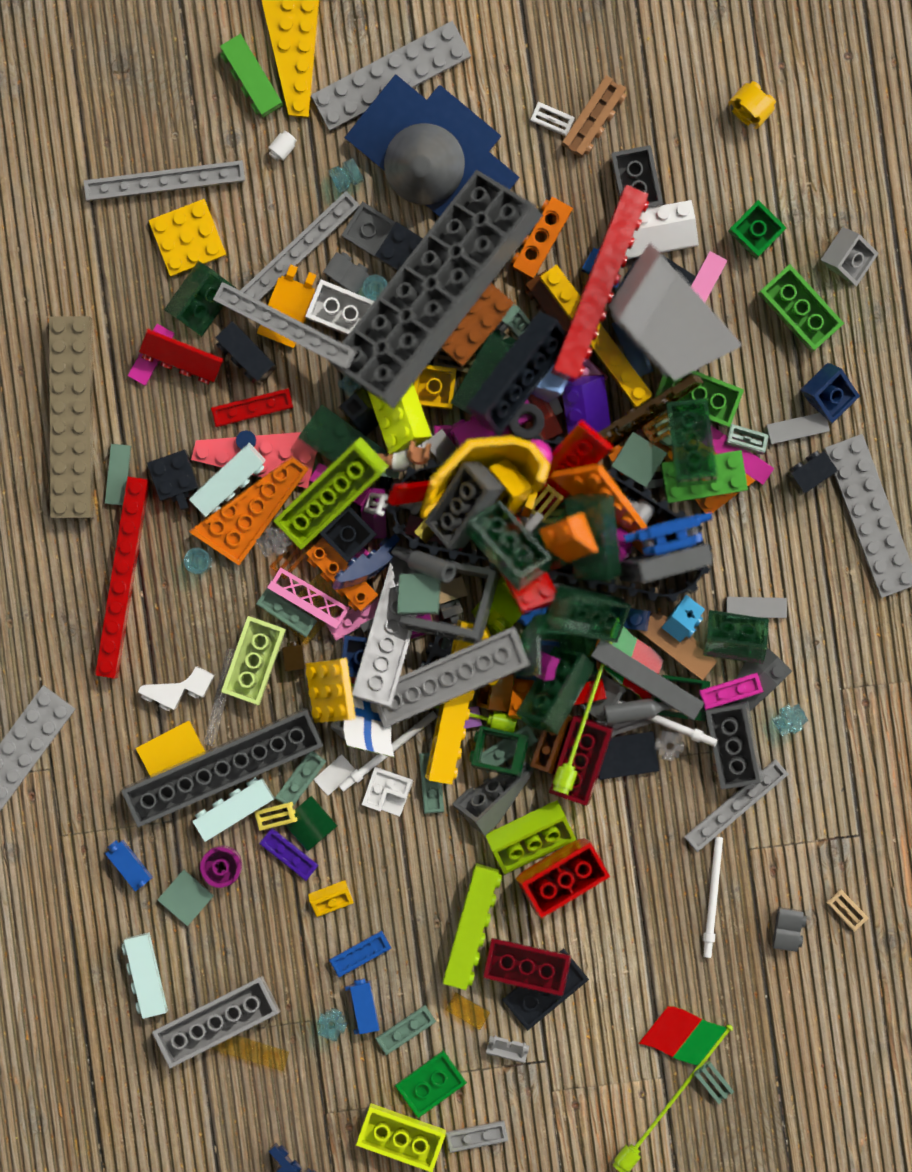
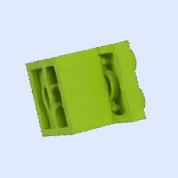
[471,576,523,635]

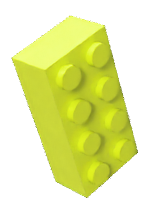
[367,384,432,454]
[356,1103,446,1172]

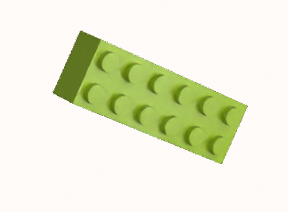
[273,437,388,550]
[443,863,502,990]

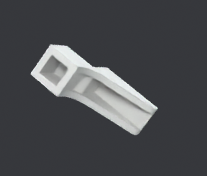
[138,666,215,711]

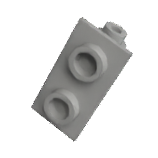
[486,1035,529,1063]

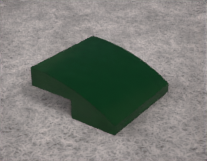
[282,795,338,851]

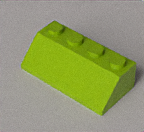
[486,800,577,875]

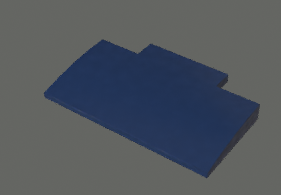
[344,74,520,217]

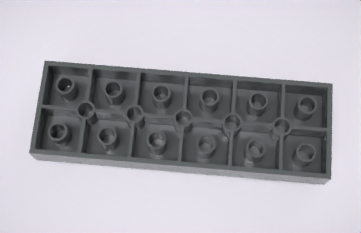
[328,170,543,408]

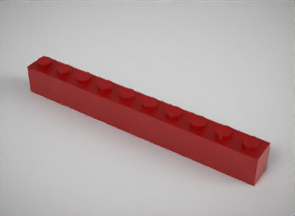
[551,185,649,382]
[95,476,150,678]

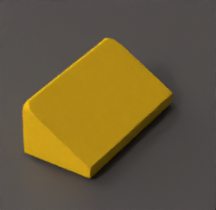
[308,880,354,917]

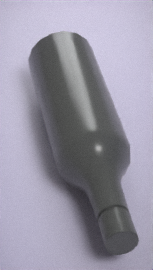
[392,548,456,582]
[604,698,672,726]

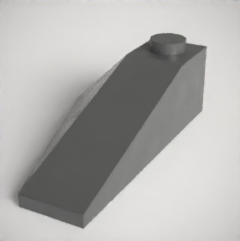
[723,642,792,711]
[452,761,535,836]

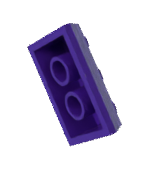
[563,375,611,434]

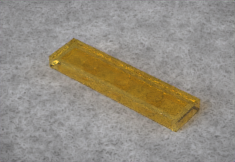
[209,1035,290,1071]

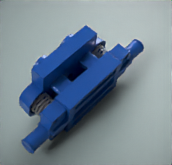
[624,512,713,556]

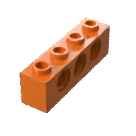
[511,196,573,280]

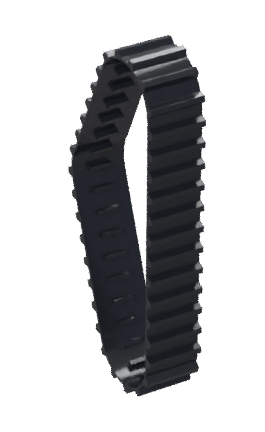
[387,435,712,602]

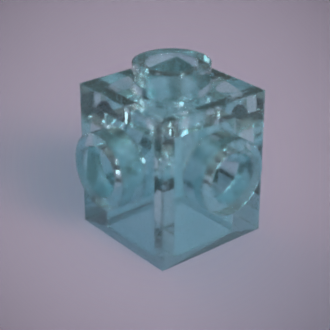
[772,703,809,736]
[317,1008,348,1042]

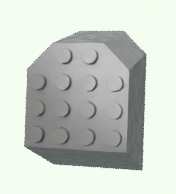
[608,242,742,380]

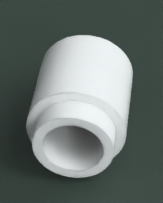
[268,131,297,161]

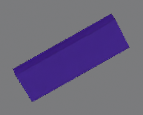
[259,828,319,881]

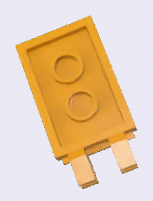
[257,264,316,348]

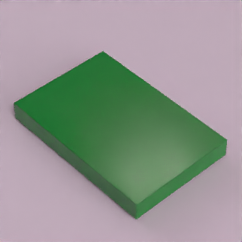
[395,1050,467,1118]

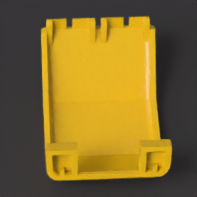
[420,436,550,518]

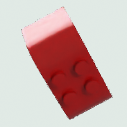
[516,838,611,919]

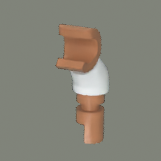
[378,440,431,472]

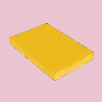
[136,720,205,775]

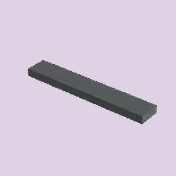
[590,639,704,720]

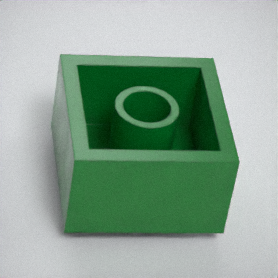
[728,200,787,259]

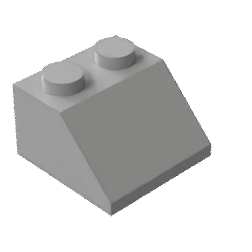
[821,227,879,286]

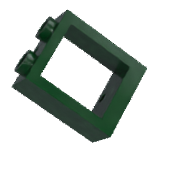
[654,674,711,721]
[469,726,529,778]

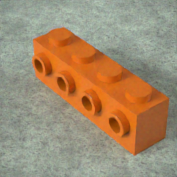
[306,537,379,612]

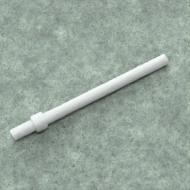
[619,700,718,747]
[339,711,438,792]
[703,837,723,958]

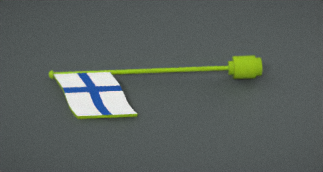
[344,683,517,758]

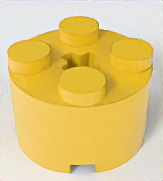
[728,81,776,129]

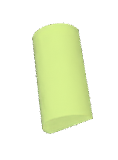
[221,616,286,705]

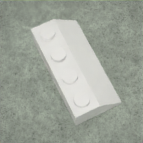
[625,200,699,259]

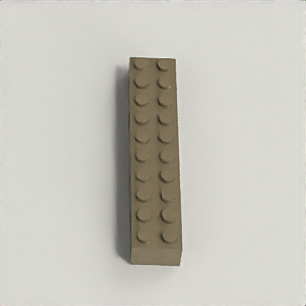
[49,316,94,519]

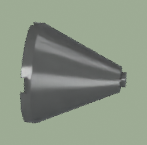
[384,123,465,205]

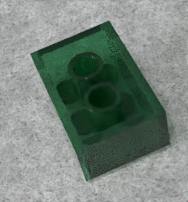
[703,610,769,664]

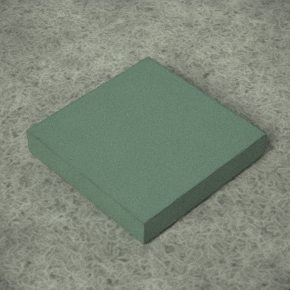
[611,432,667,488]
[397,574,441,615]
[158,869,214,926]

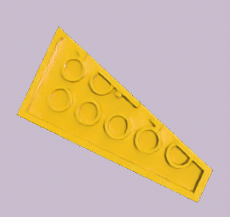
[261,0,319,118]

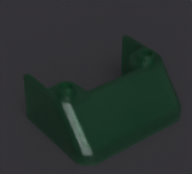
[516,614,597,676]

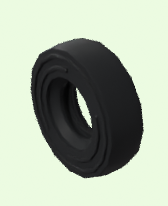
[508,403,544,440]

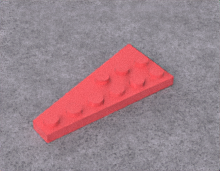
[191,431,323,488]

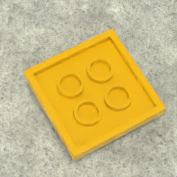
[149,199,227,277]
[305,658,355,723]

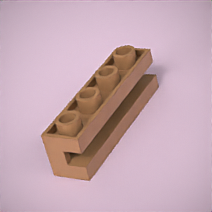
[562,75,627,158]
[638,611,717,680]

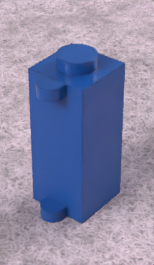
[106,840,153,892]
[345,978,380,1035]

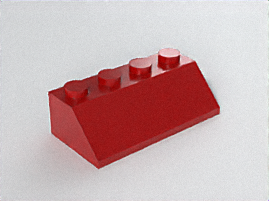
[139,328,223,385]

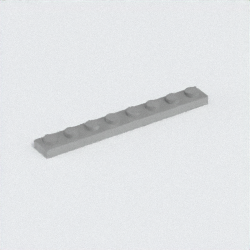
[83,160,246,201]
[240,191,360,301]
[213,282,357,370]

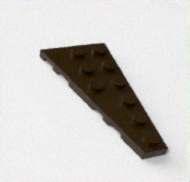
[598,375,703,449]

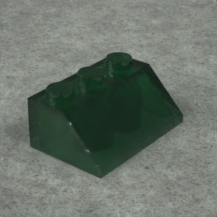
[164,261,236,337]

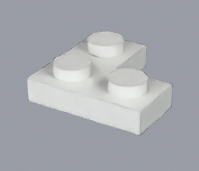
[362,767,413,811]

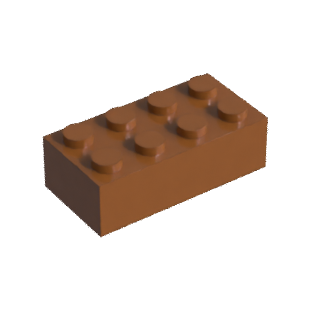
[440,283,516,368]

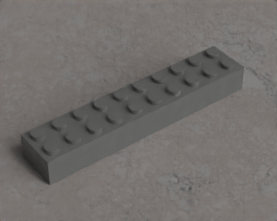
[122,707,323,827]

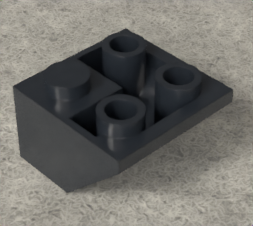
[338,387,379,437]

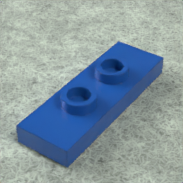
[329,930,392,977]

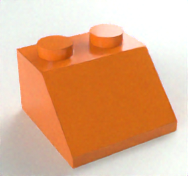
[539,513,598,562]

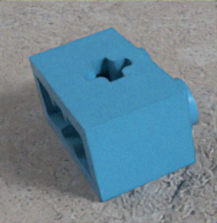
[661,595,705,643]

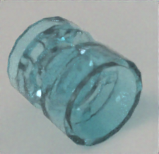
[328,157,365,194]
[363,275,388,301]
[184,548,212,574]

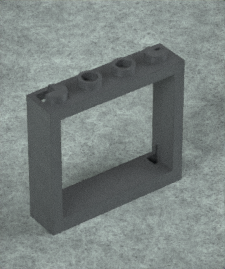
[617,544,713,583]
[400,555,500,644]

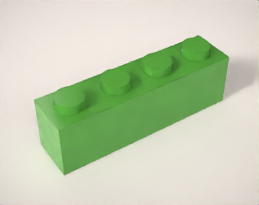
[219,33,283,118]

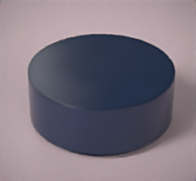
[236,430,257,450]

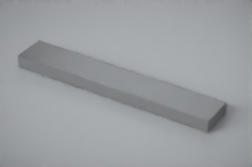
[684,759,789,852]

